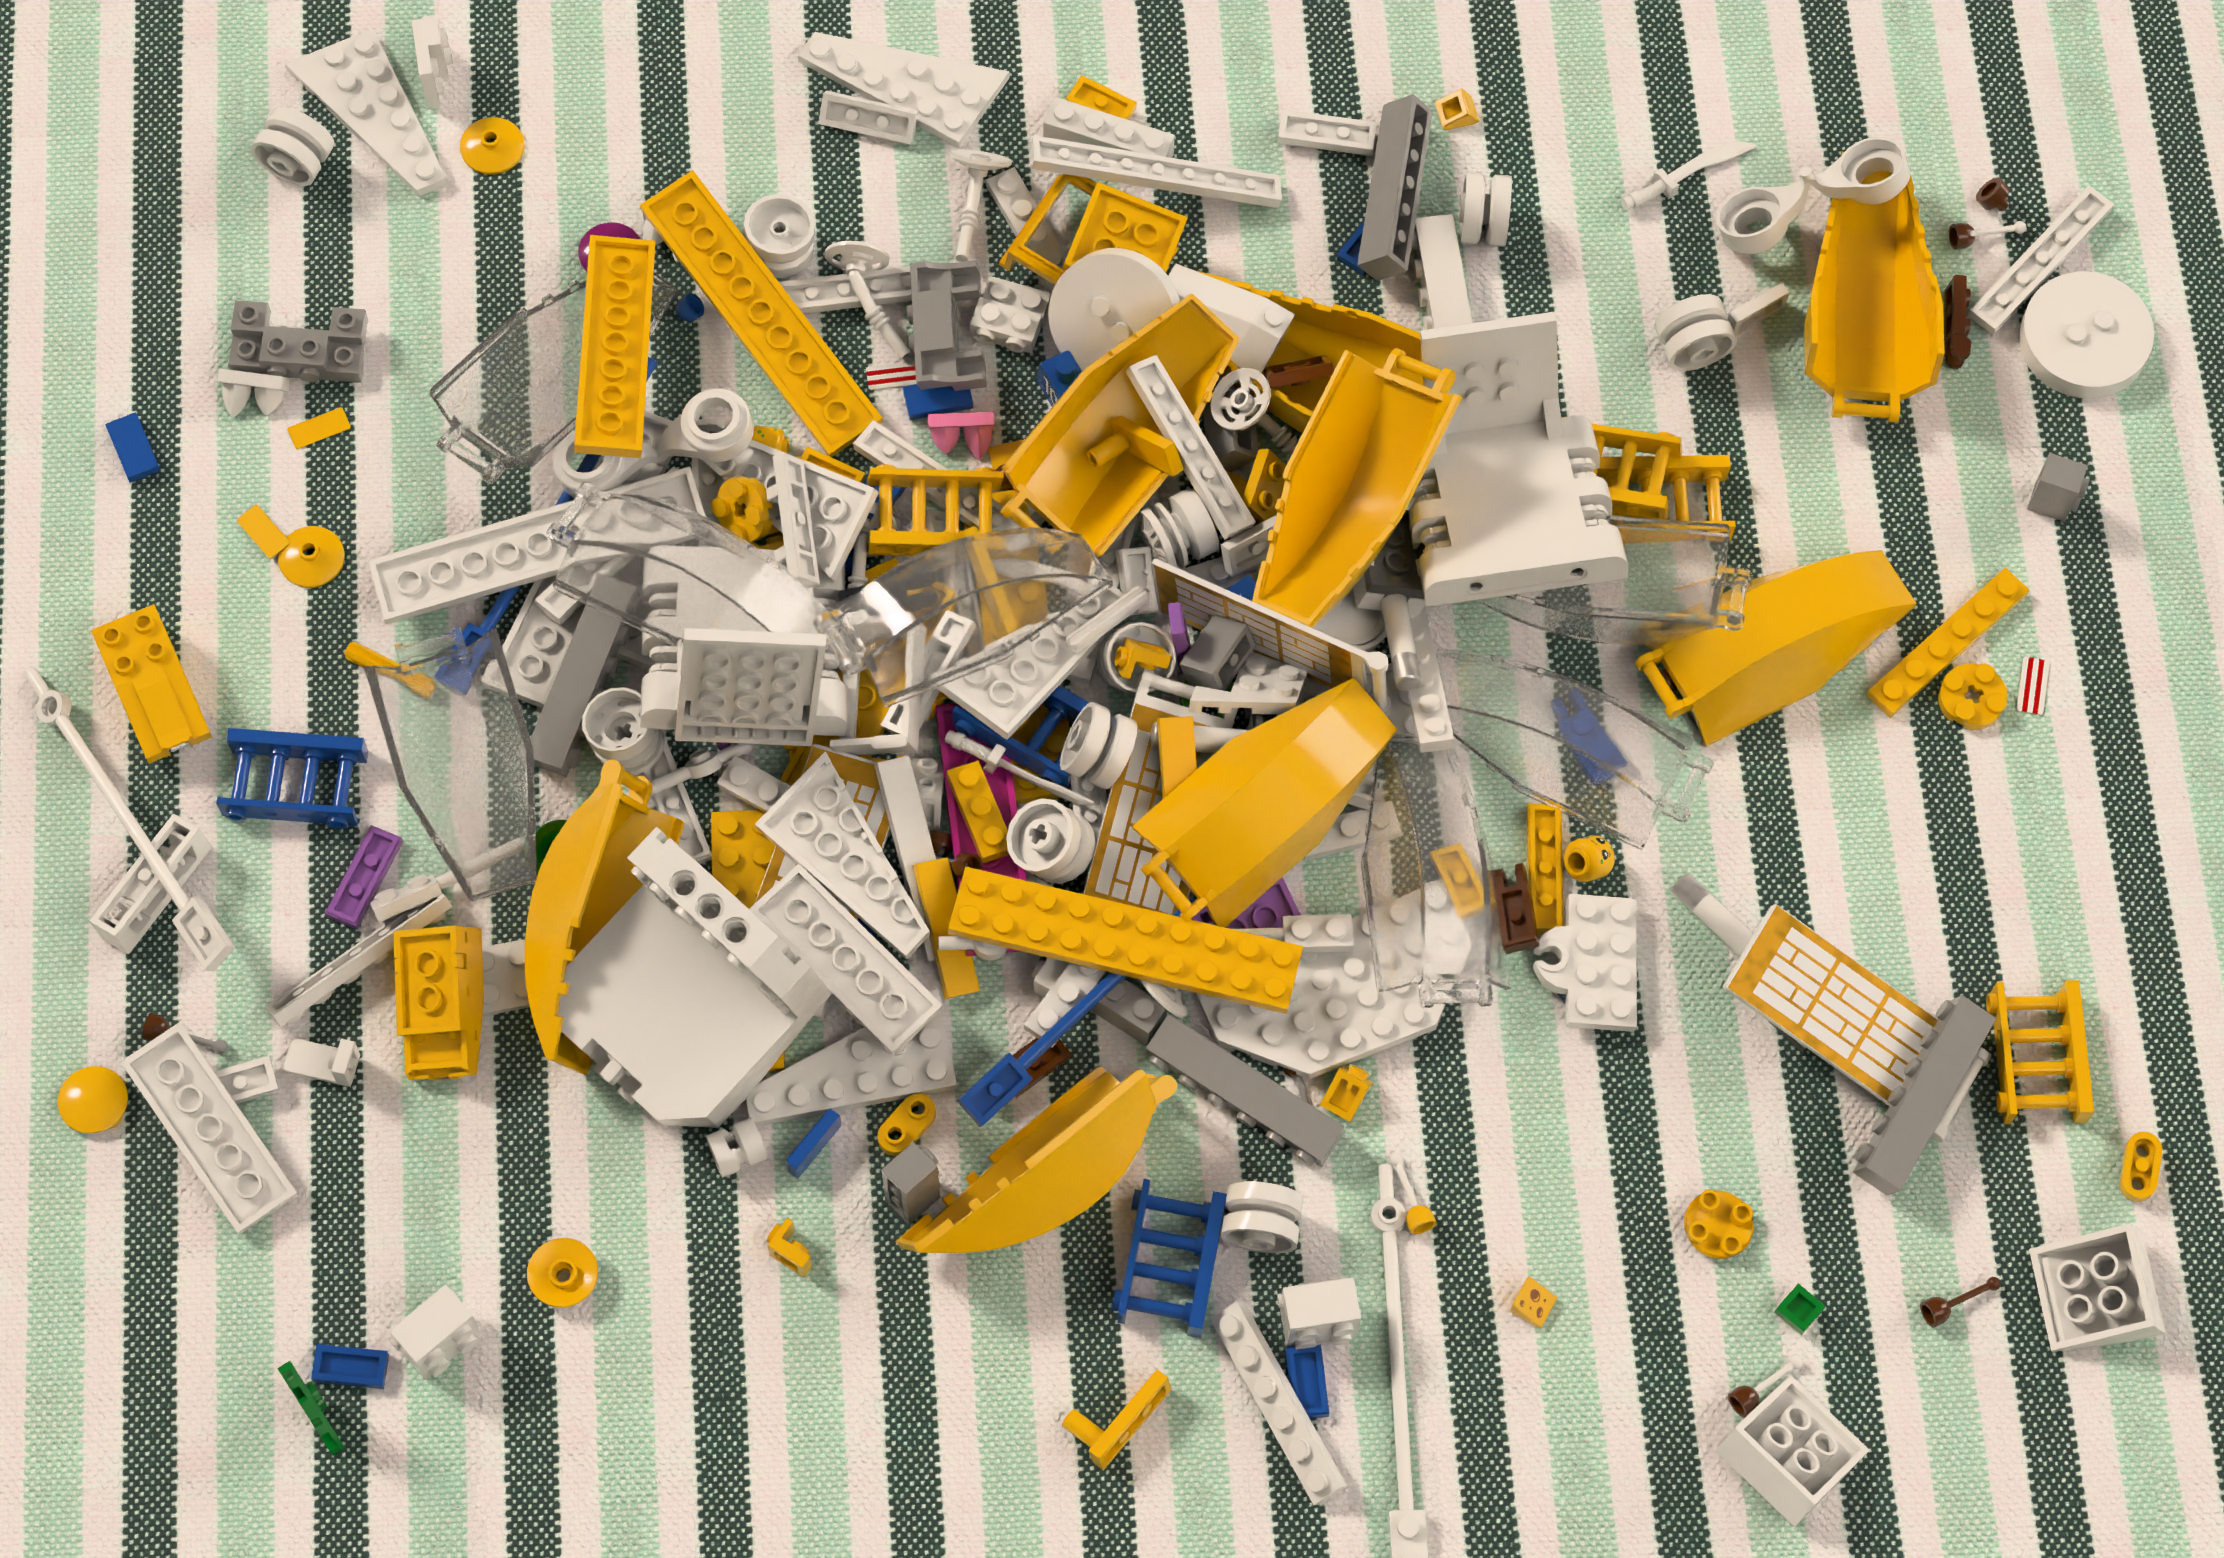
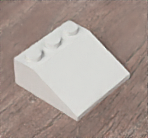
[2029,1223,2165,1352]
[1715,1375,1870,1527]

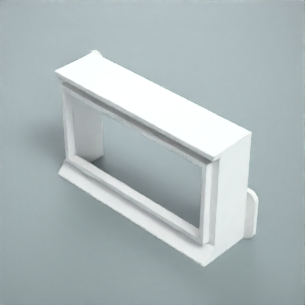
[829,610,925,755]

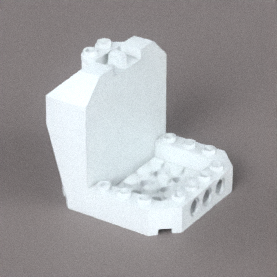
[557,827,832,1128]

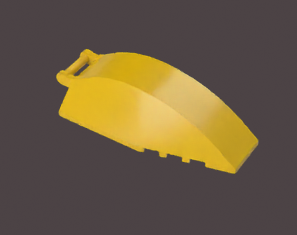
[1000,293,1240,558]
[1252,348,1462,628]
[1634,550,1917,747]
[1131,677,1398,928]
[524,760,684,1075]
[895,1066,1177,1253]

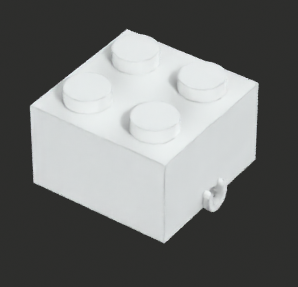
[1277,1277,1361,1350]
[389,1284,481,1380]

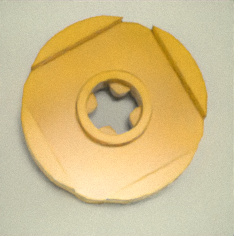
[711,476,773,544]
[1938,663,2007,730]

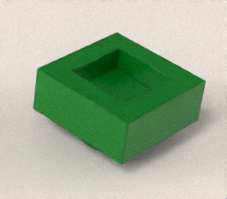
[1774,1283,1826,1335]

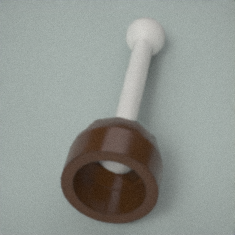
[1949,221,2026,250]
[1727,1355,1803,1417]

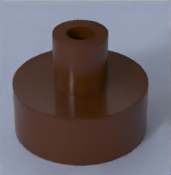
[1976,177,2010,211]

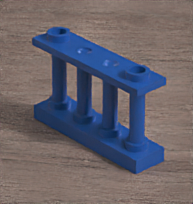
[953,685,1089,789]
[216,728,368,829]
[1112,1179,1227,1338]

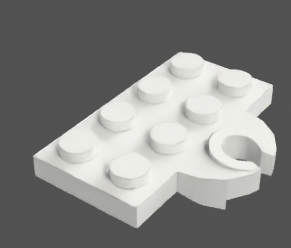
[1533,894,1637,1032]

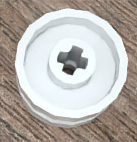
[250,106,335,186]
[1458,172,1512,247]
[744,194,815,279]
[1654,294,1737,371]
[1060,702,1138,789]
[1006,798,1096,884]
[1221,1181,1304,1253]

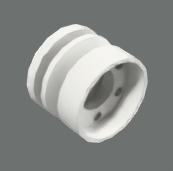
[1137,488,1219,568]
[1095,622,1176,693]
[582,687,664,775]

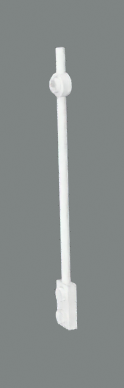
[25,668,235,972]
[369,743,753,923]
[938,914,1354,961]
[1370,1164,1428,1558]

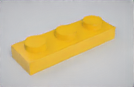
[946,760,1010,863]

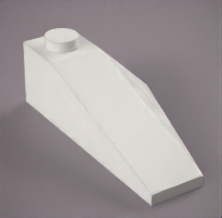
[1168,264,1295,373]

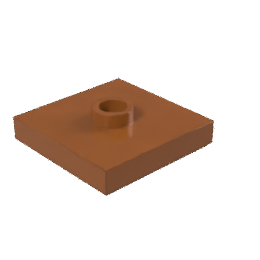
[1263,355,1334,388]

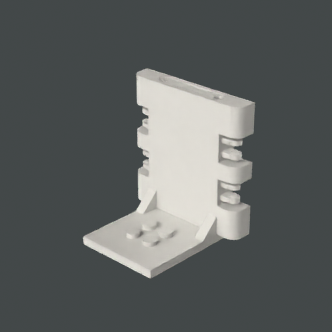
[1408,312,1628,607]
[640,544,847,746]

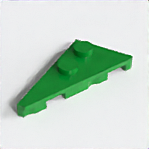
[277,1361,345,1456]

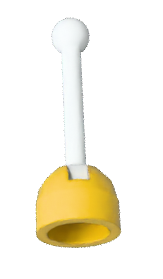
[1390,1153,1437,1234]

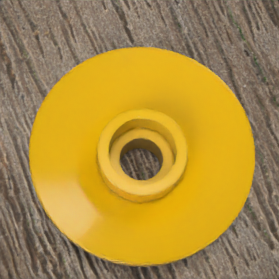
[460,117,524,175]
[278,526,345,588]
[527,1238,598,1308]

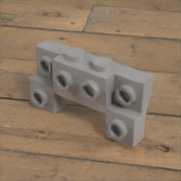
[907,260,987,391]
[228,300,368,383]

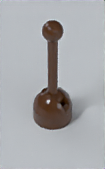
[1920,1277,2001,1328]

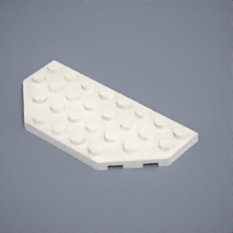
[1193,884,1471,1079]

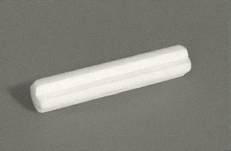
[1066,586,1149,654]

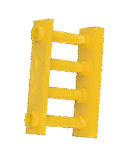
[1562,417,1682,523]
[1597,455,1736,545]
[868,464,1004,558]
[1986,980,2094,1124]

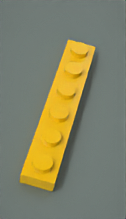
[1866,568,2029,718]

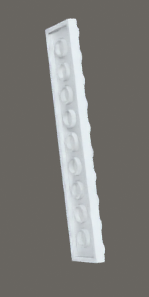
[485,411,673,708]
[368,466,709,625]

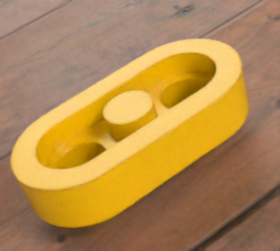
[878,1093,936,1156]
[2119,1132,2162,1202]

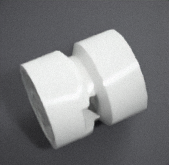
[706,1117,768,1178]

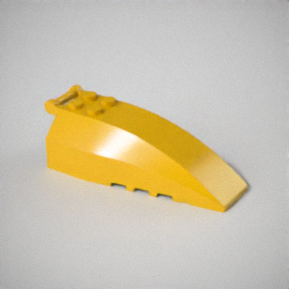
[1804,152,1945,423]
[1194,270,1423,433]

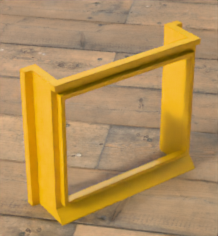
[998,174,1179,285]

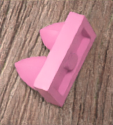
[928,412,994,459]

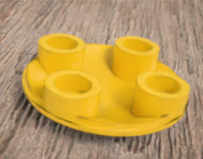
[58,1066,128,1133]
[1684,1190,1754,1259]

